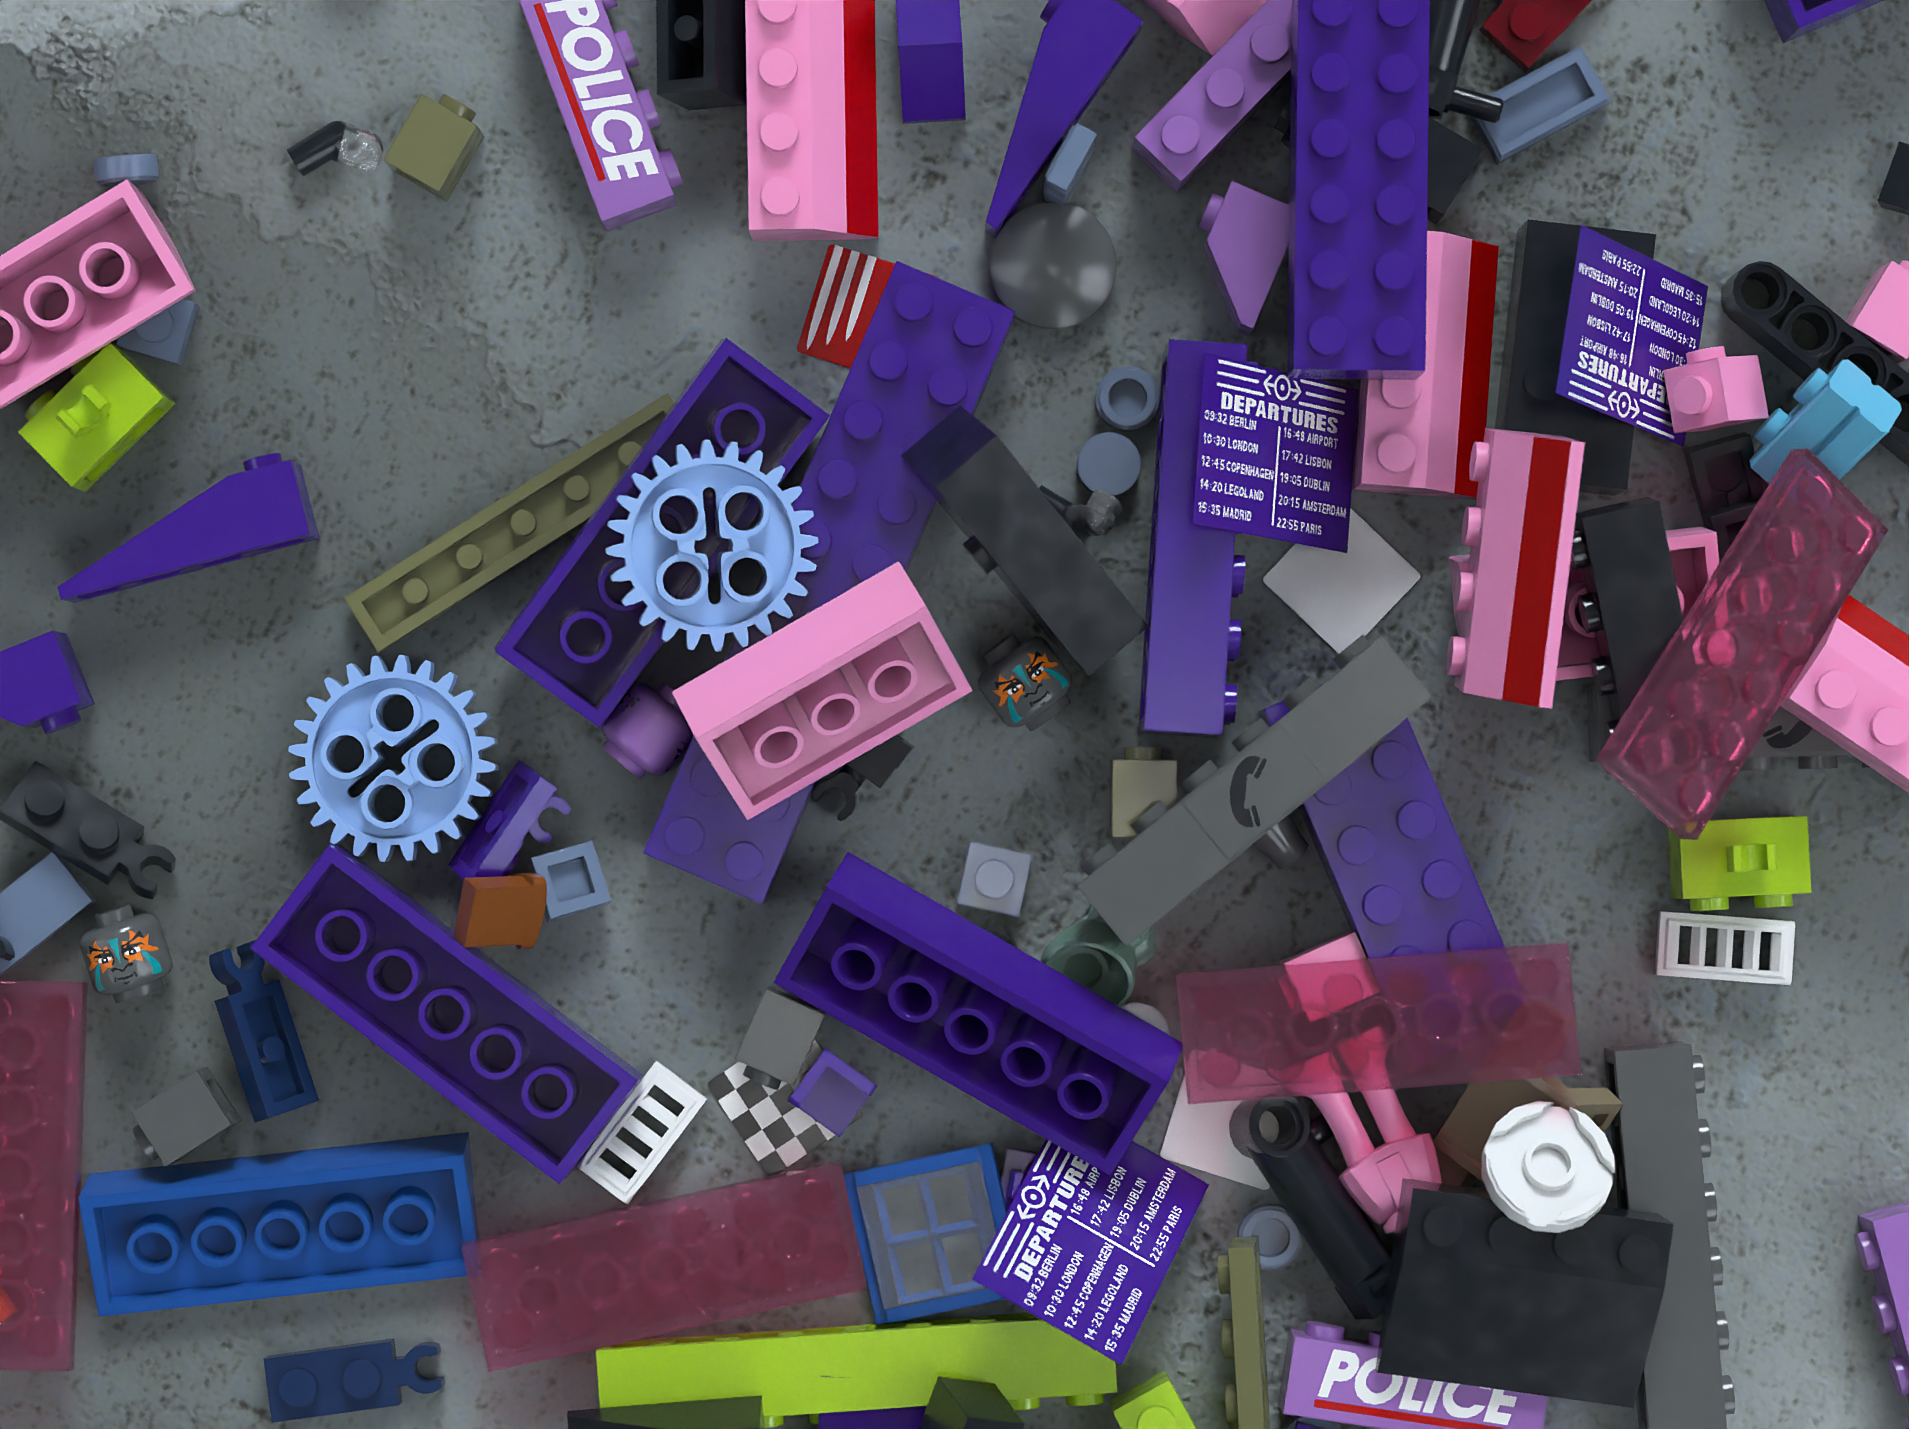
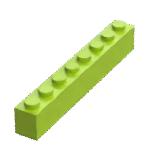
[596,1312,1118,1428]

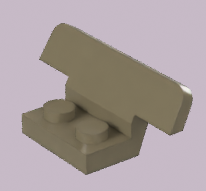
[1433,999,1623,1187]

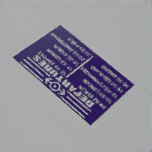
[1555,225,1708,447]
[1192,353,1359,553]
[972,1139,1209,1365]

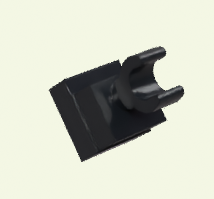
[812,734,914,821]

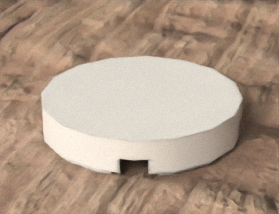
[1482,1101,1615,1233]

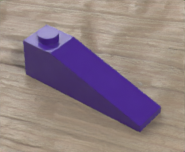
[985,0,1143,239]
[58,453,320,603]

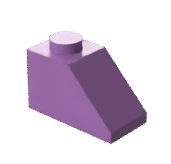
[1198,181,1289,336]

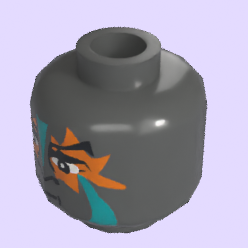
[978,633,1073,731]
[80,904,173,1003]

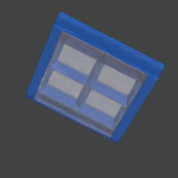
[843,1142,1008,1325]

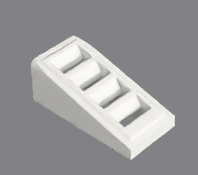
[1654,911,1795,985]
[577,1061,708,1204]

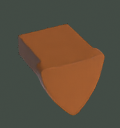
[453,873,547,949]

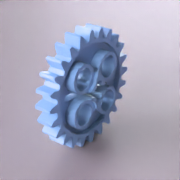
[605,439,818,652]
[288,655,499,862]

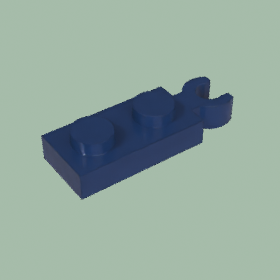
[209,940,319,1123]
[264,1338,445,1423]

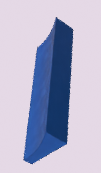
[78,1132,483,1317]

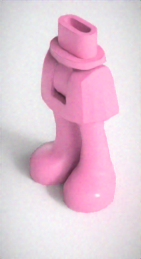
[1277,1021,1442,1234]

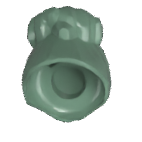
[1040,905,1157,1007]

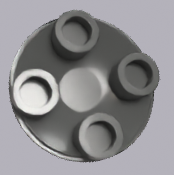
[990,202,1117,329]

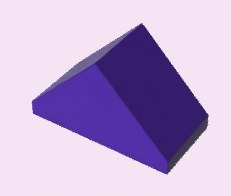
[896,0,966,124]

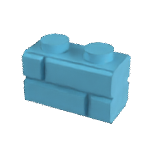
[1749,359,1902,511]

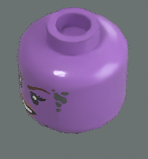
[602,682,693,779]

